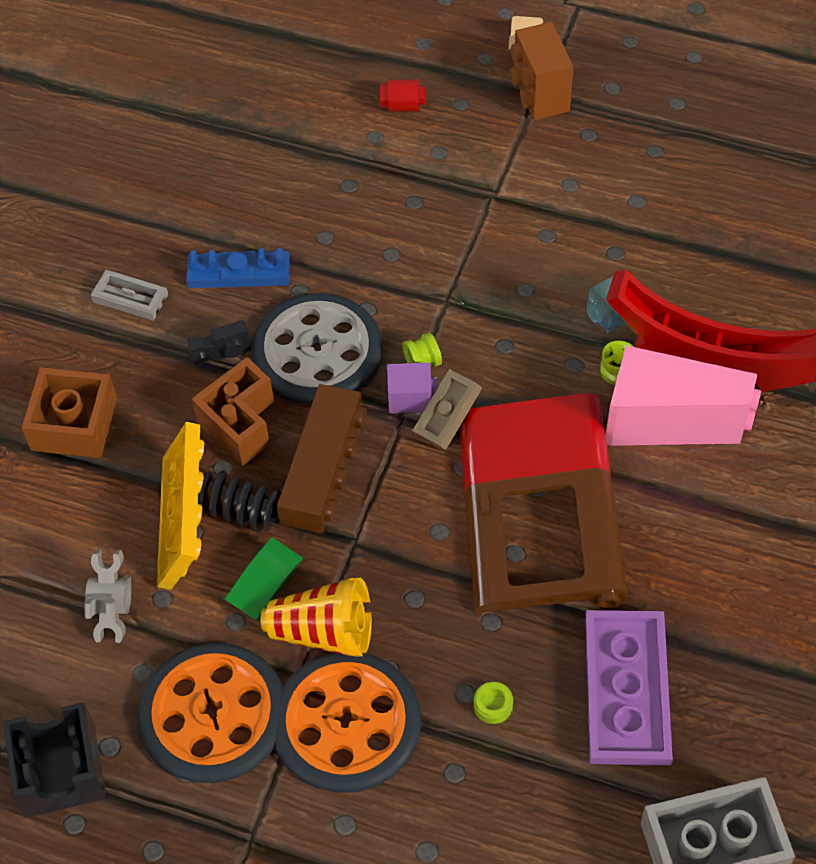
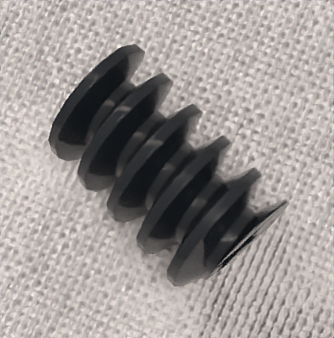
[198,470,281,533]

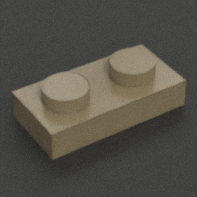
[412,369,482,450]

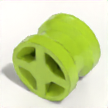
[402,332,442,367]
[600,340,633,385]

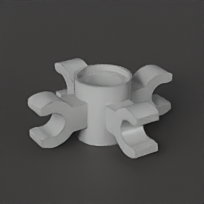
[84,549,131,643]

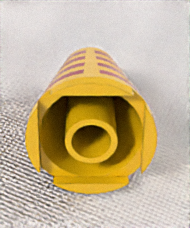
[261,578,372,657]

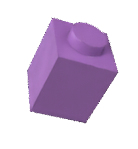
[387,363,438,413]

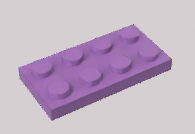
[585,610,673,765]

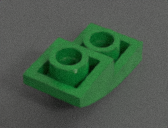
[225,537,304,621]

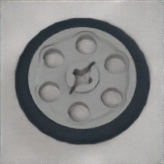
[251,293,383,404]

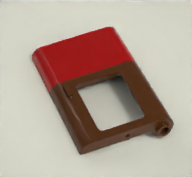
[459,393,627,614]

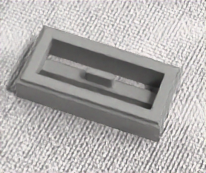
[91,269,168,321]

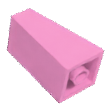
[606,345,761,446]

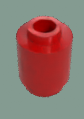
[380,79,426,112]

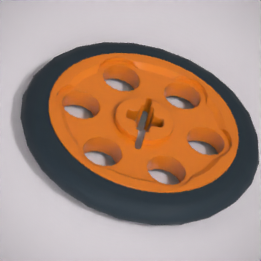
[137,643,283,783]
[275,652,421,793]

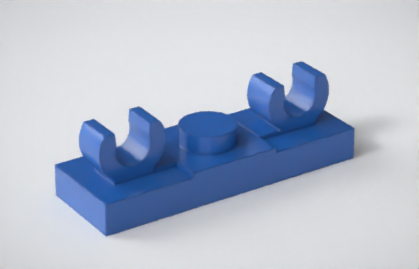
[187,248,290,288]

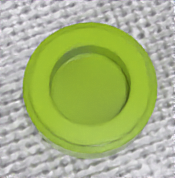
[473,682,513,724]

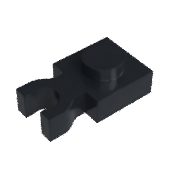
[187,320,251,365]

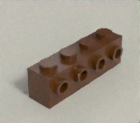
[277,384,367,534]

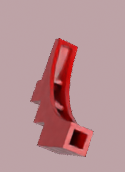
[606,269,816,392]

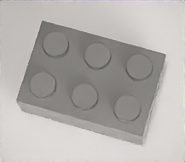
[640,777,795,864]

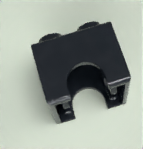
[3,702,107,818]

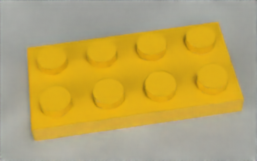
[157,422,204,590]

